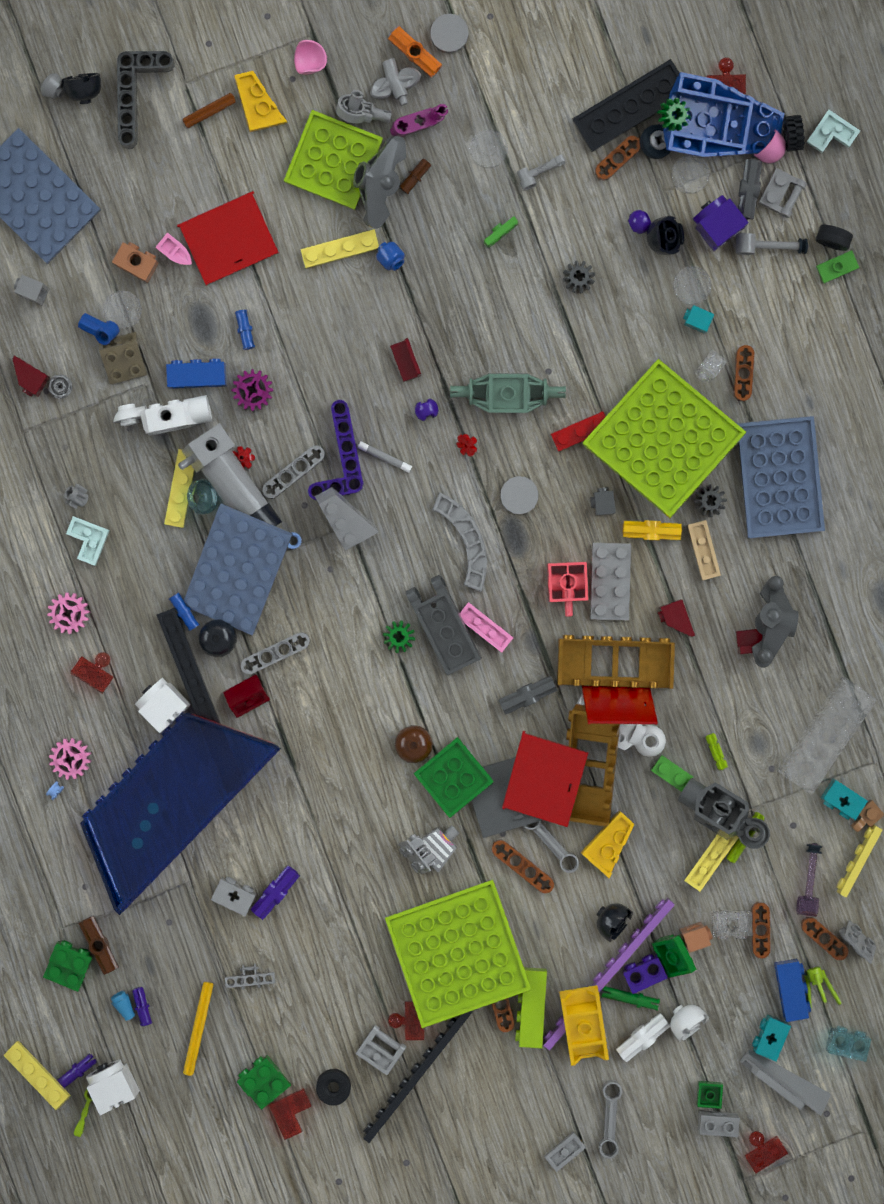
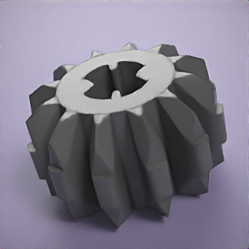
[563,260,595,294]
[694,484,727,517]

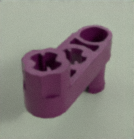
[390,104,448,138]

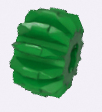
[657,98,691,131]
[383,620,415,653]

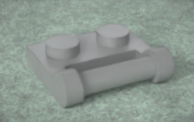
[758,168,807,218]
[356,1025,407,1075]

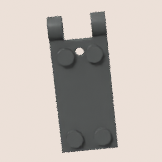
[406,574,482,675]

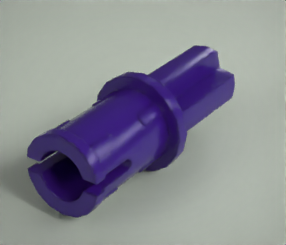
[132,987,152,1026]

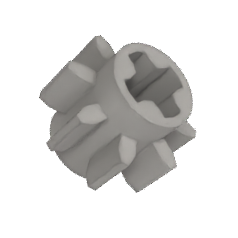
[64,484,88,509]

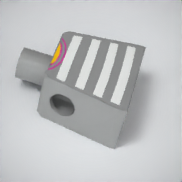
[416,825,460,872]

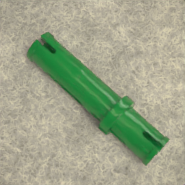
[601,986,660,1011]

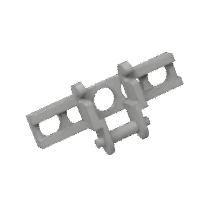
[225,963,276,990]

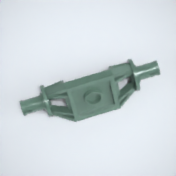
[450,373,566,413]

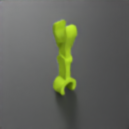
[74,1090,93,1137]

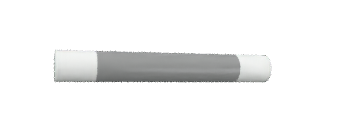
[357,441,412,473]

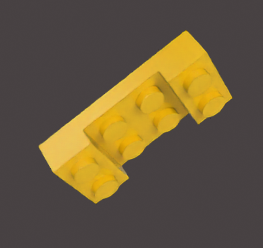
[559,985,609,1066]

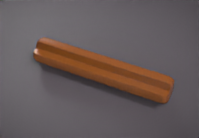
[182,93,236,128]

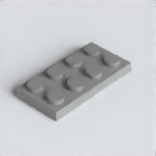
[590,543,631,620]

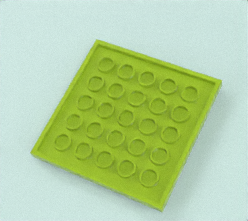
[582,359,746,518]
[385,880,532,1028]

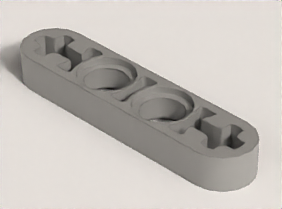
[262,445,325,499]
[241,632,310,674]

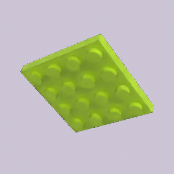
[284,110,383,210]

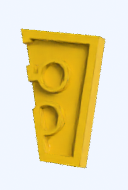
[234,71,287,132]
[581,810,634,879]

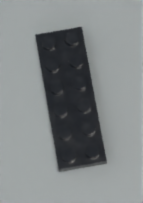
[572,59,679,152]

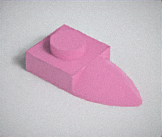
[155,233,192,265]

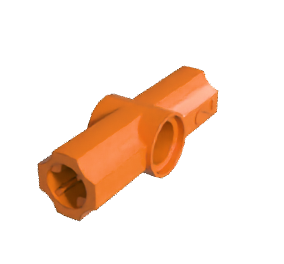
[388,26,442,78]

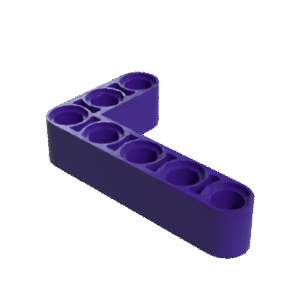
[308,400,364,501]

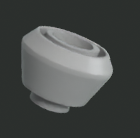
[40,73,65,99]

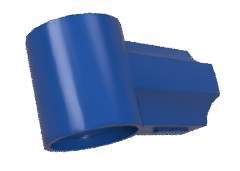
[78,313,120,345]

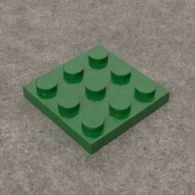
[413,737,494,818]

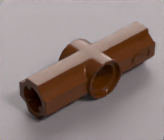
[78,915,119,975]

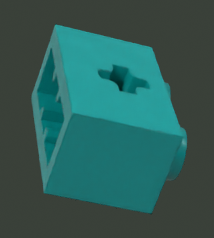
[820,779,868,820]
[752,1014,791,1062]

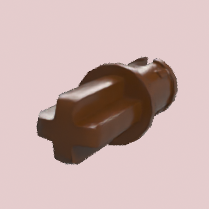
[399,159,431,194]

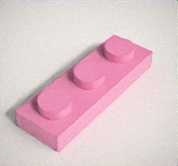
[460,602,513,653]

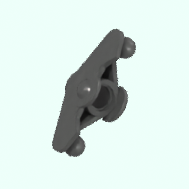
[353,136,406,229]
[752,576,799,668]

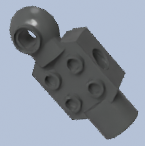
[678,778,770,849]

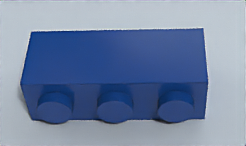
[166,359,227,389]
[774,959,811,1022]

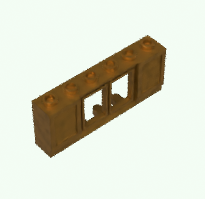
[557,635,675,689]
[566,704,620,827]

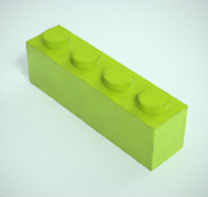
[515,967,547,1048]

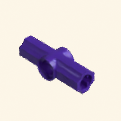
[250,865,300,920]

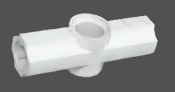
[616,1013,671,1062]

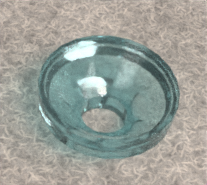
[187,479,218,514]

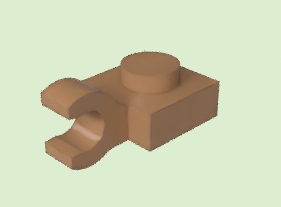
[850,800,884,832]

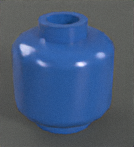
[376,242,405,271]

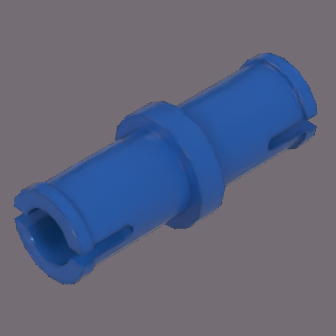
[235,310,255,350]
[169,593,200,631]

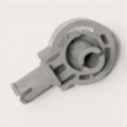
[336,90,391,124]

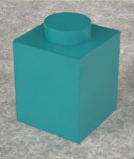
[683,305,714,334]

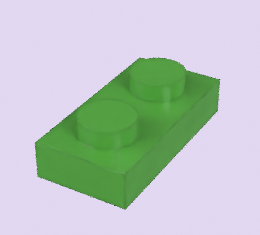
[651,755,693,792]

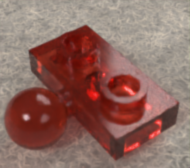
[707,57,746,94]
[71,652,114,694]
[388,1001,424,1040]
[745,1131,788,1173]

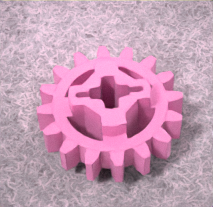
[47,592,90,634]
[49,738,92,780]

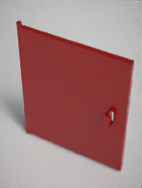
[177,191,279,286]
[582,685,658,725]
[502,731,589,827]

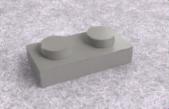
[544,1131,586,1172]

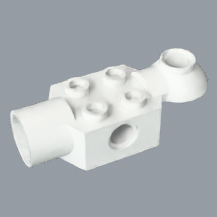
[113,395,212,435]
[577,694,666,757]

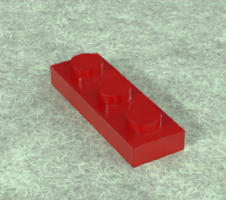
[551,411,606,452]

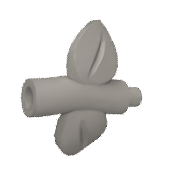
[370,58,421,106]

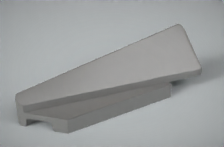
[740,1050,830,1116]

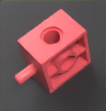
[547,562,588,617]

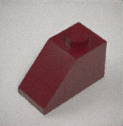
[12,355,50,397]
[657,599,695,637]

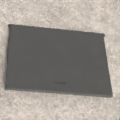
[472,757,542,838]

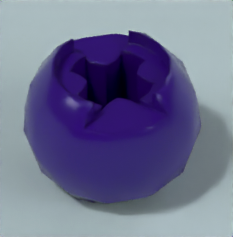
[628,210,651,234]
[415,399,439,421]

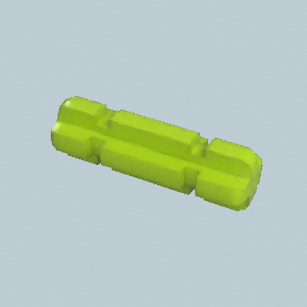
[705,733,728,770]

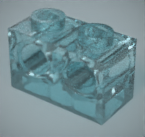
[826,1026,871,1062]

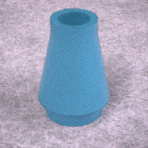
[111,991,135,1021]

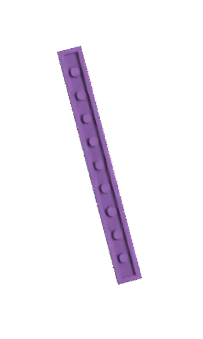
[543,897,675,1050]

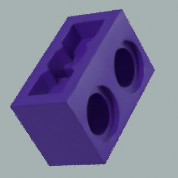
[622,954,668,994]

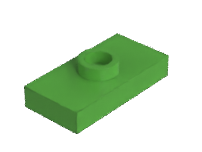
[484,216,518,248]
[816,250,860,284]

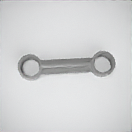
[521,818,579,873]
[599,1080,622,1159]

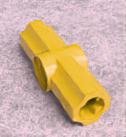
[622,520,682,541]

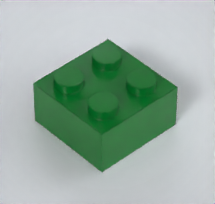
[696,1081,723,1109]

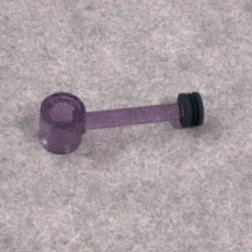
[796,843,822,917]

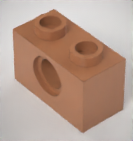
[112,242,159,283]
[679,922,713,953]

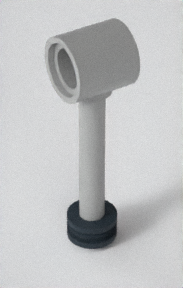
[736,233,809,255]

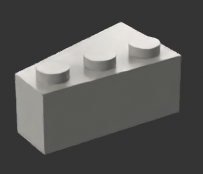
[315,487,379,551]

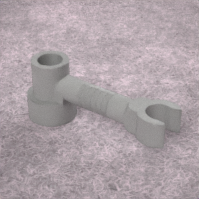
[517,154,565,191]

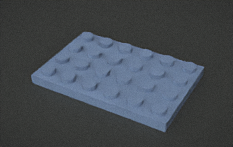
[0,128,101,264]
[738,416,825,538]
[184,504,293,635]

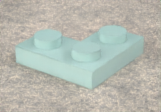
[806,109,860,153]
[66,516,110,566]

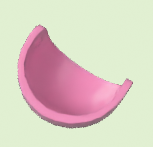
[294,40,327,75]
[754,129,786,163]

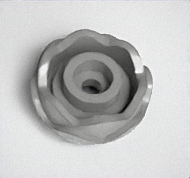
[48,374,72,399]

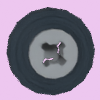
[639,124,671,159]

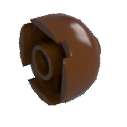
[395,725,433,763]

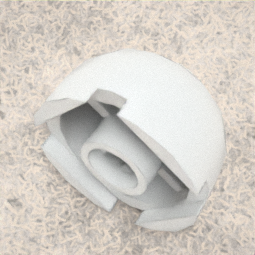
[670,1005,709,1042]

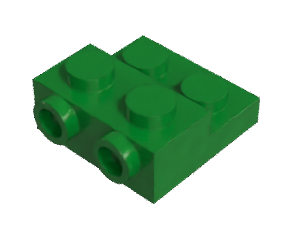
[652,934,697,978]
[43,940,94,992]
[237,1055,291,1110]

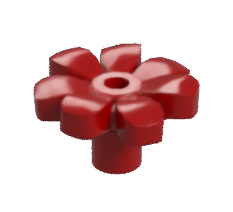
[456,434,477,457]
[232,446,255,469]

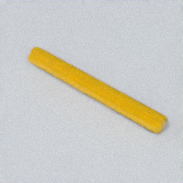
[183,982,213,1076]

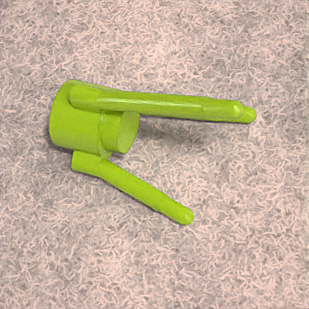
[804,966,841,1008]

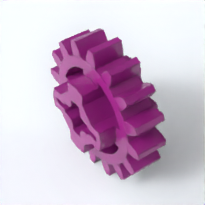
[232,369,274,411]

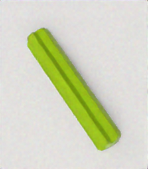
[726,812,765,863]

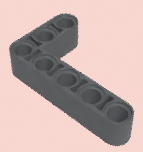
[117,51,175,149]

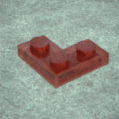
[269,1088,312,1140]

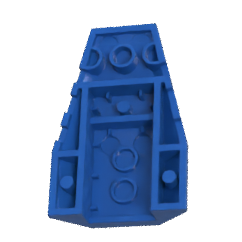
[663,72,785,157]

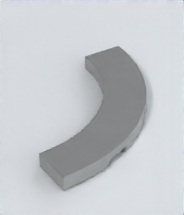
[432,492,487,592]

